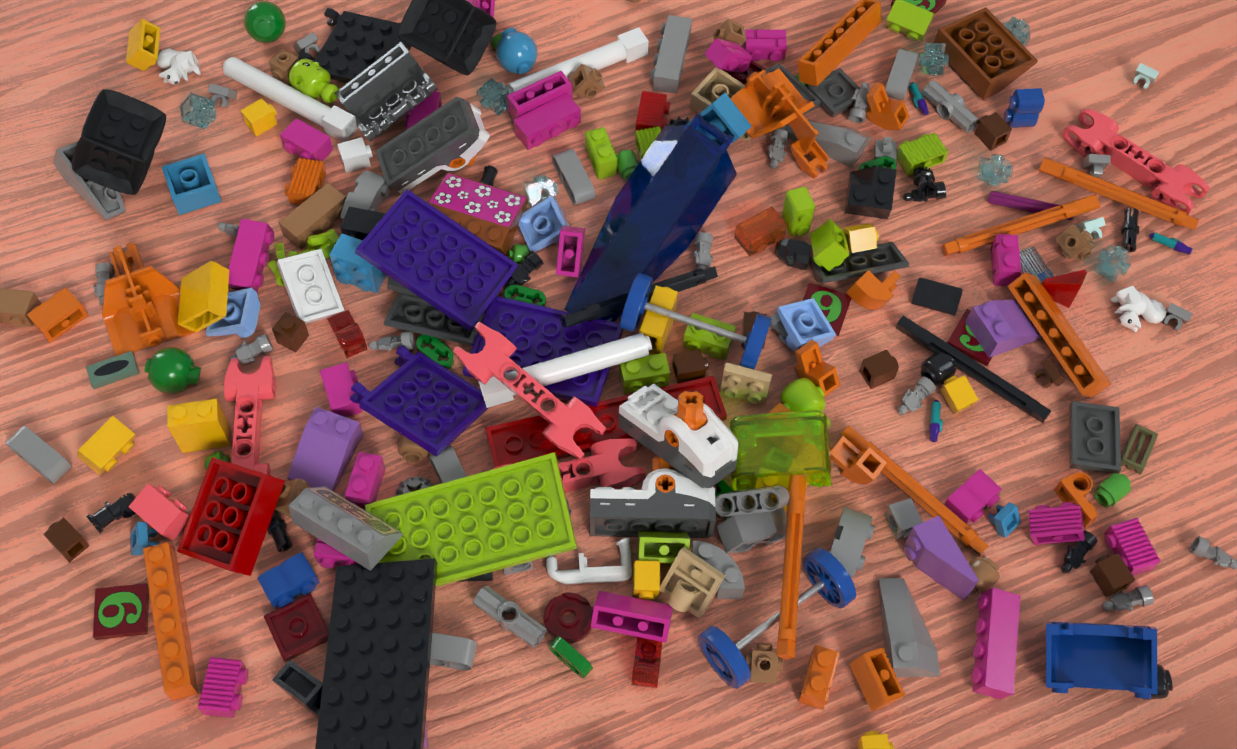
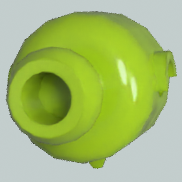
[289,59,339,103]
[780,378,831,436]

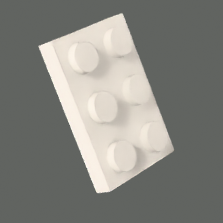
[277,249,345,324]

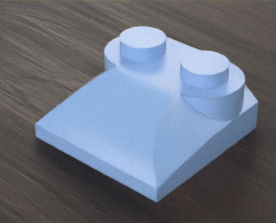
[519,196,570,252]
[205,288,261,338]
[776,298,836,351]

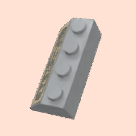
[288,486,403,571]

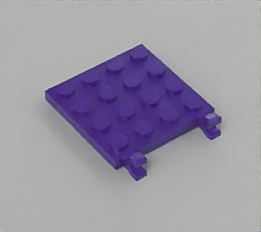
[350,346,490,457]

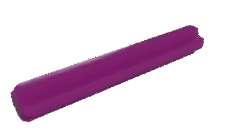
[988,191,1073,220]

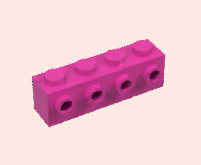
[971,587,1020,699]

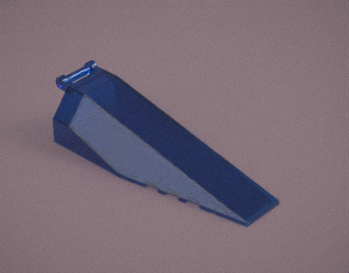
[564,113,737,322]

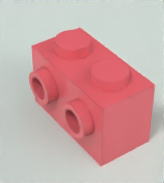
[129,483,190,540]

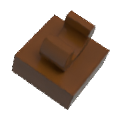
[1035,358,1066,388]

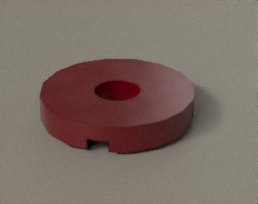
[543,592,593,644]

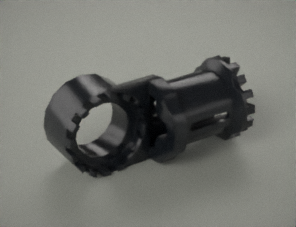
[912,167,938,199]
[86,493,136,534]

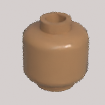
[398,434,429,463]
[969,555,1000,594]

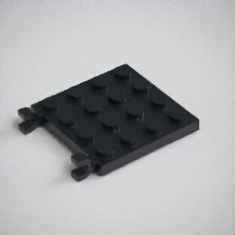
[298,8,412,83]

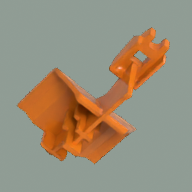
[730,68,829,179]
[102,242,195,356]

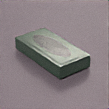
[86,351,140,389]

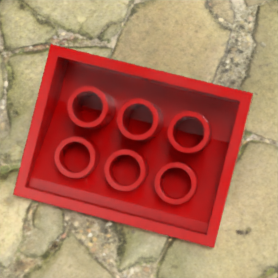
[177,457,285,576]

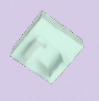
[1133,63,1159,90]
[1075,217,1106,241]

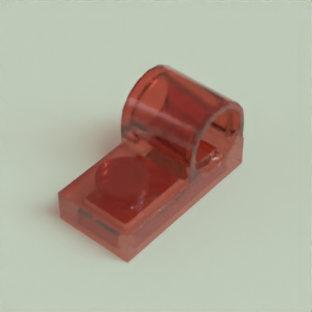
[327,310,368,359]
[631,637,663,688]

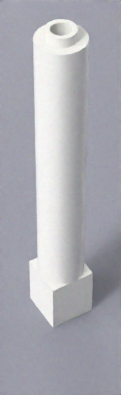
[505,27,649,95]
[223,57,358,142]
[479,333,652,408]

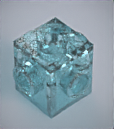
[1003,17,1030,46]
[919,43,949,76]
[477,78,509,115]
[180,93,216,129]
[977,154,1013,186]
[524,175,559,206]
[1095,245,1132,283]

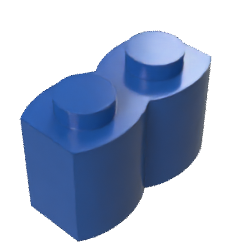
[1004,88,1045,128]
[257,552,320,609]

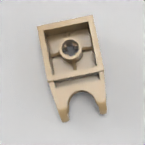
[689,67,752,141]

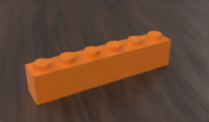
[797,0,882,86]
[1007,272,1112,397]
[143,542,198,701]

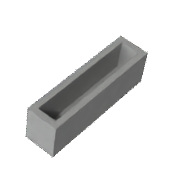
[650,15,692,94]

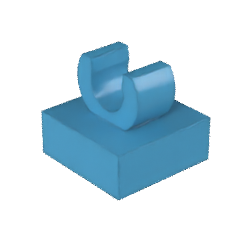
[988,502,1021,538]
[130,522,159,556]

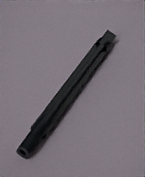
[560,266,718,328]
[896,315,1051,423]

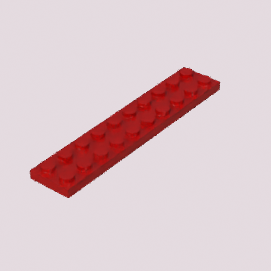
[485,375,727,467]

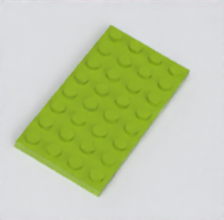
[365,452,578,587]

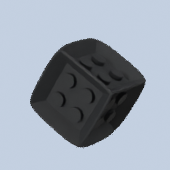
[398,0,496,76]
[72,89,166,195]

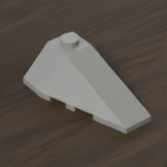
[780,120,872,169]
[53,141,126,221]
[878,578,940,677]

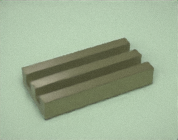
[1121,424,1158,475]

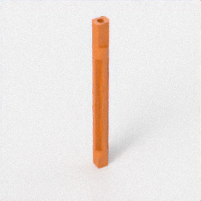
[1038,157,1199,230]
[941,194,1100,256]
[841,426,989,556]
[776,474,807,659]

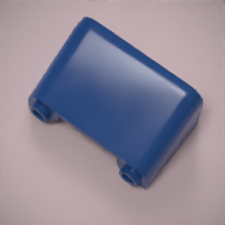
[1046,622,1158,699]

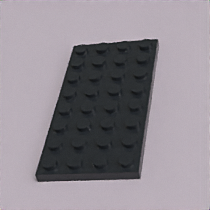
[315,558,437,749]

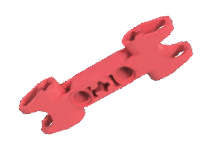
[1062,108,1210,215]
[453,322,606,460]
[224,356,276,475]
[491,439,646,493]

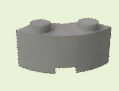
[340,171,391,218]
[717,507,787,553]
[830,507,875,578]
[691,540,745,599]

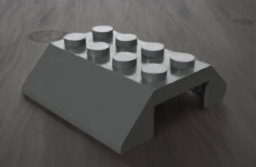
[335,42,438,141]

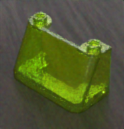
[730,410,832,491]

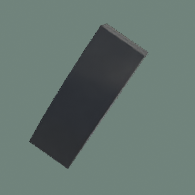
[272,660,323,719]

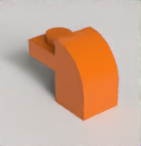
[866,83,910,130]
[846,270,901,310]
[794,340,840,396]
[826,436,887,485]

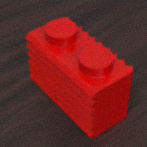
[635,91,670,132]

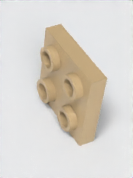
[720,362,772,405]
[660,547,726,619]

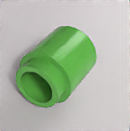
[616,150,641,183]
[1094,473,1131,508]

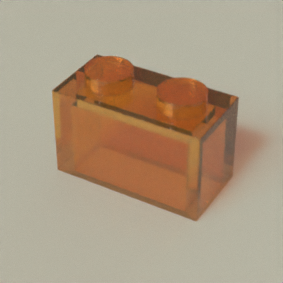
[734,206,788,256]

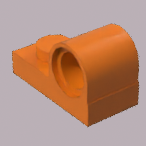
[1054,472,1098,529]

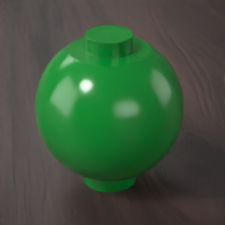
[244,1,286,43]
[144,347,201,394]

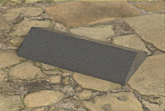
[809,242,909,283]
[384,292,486,346]

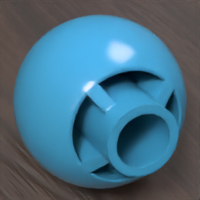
[496,28,537,74]

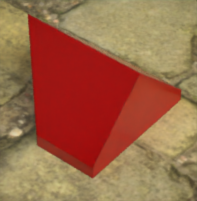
[1042,269,1087,308]

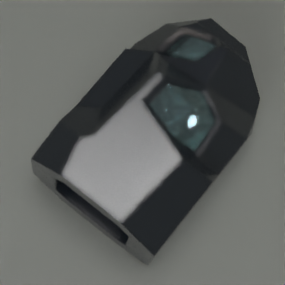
[774,239,811,270]

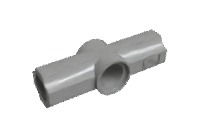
[922,80,980,133]
[473,585,547,648]

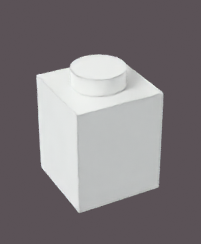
[337,137,373,173]

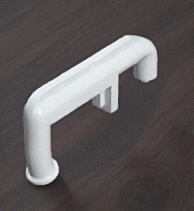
[546,538,633,584]

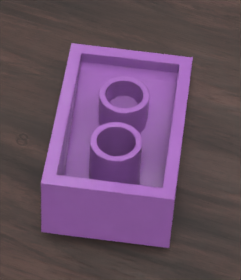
[965,300,1043,358]
[287,407,363,491]
[903,516,979,600]

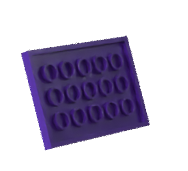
[355,189,519,331]
[463,296,624,407]

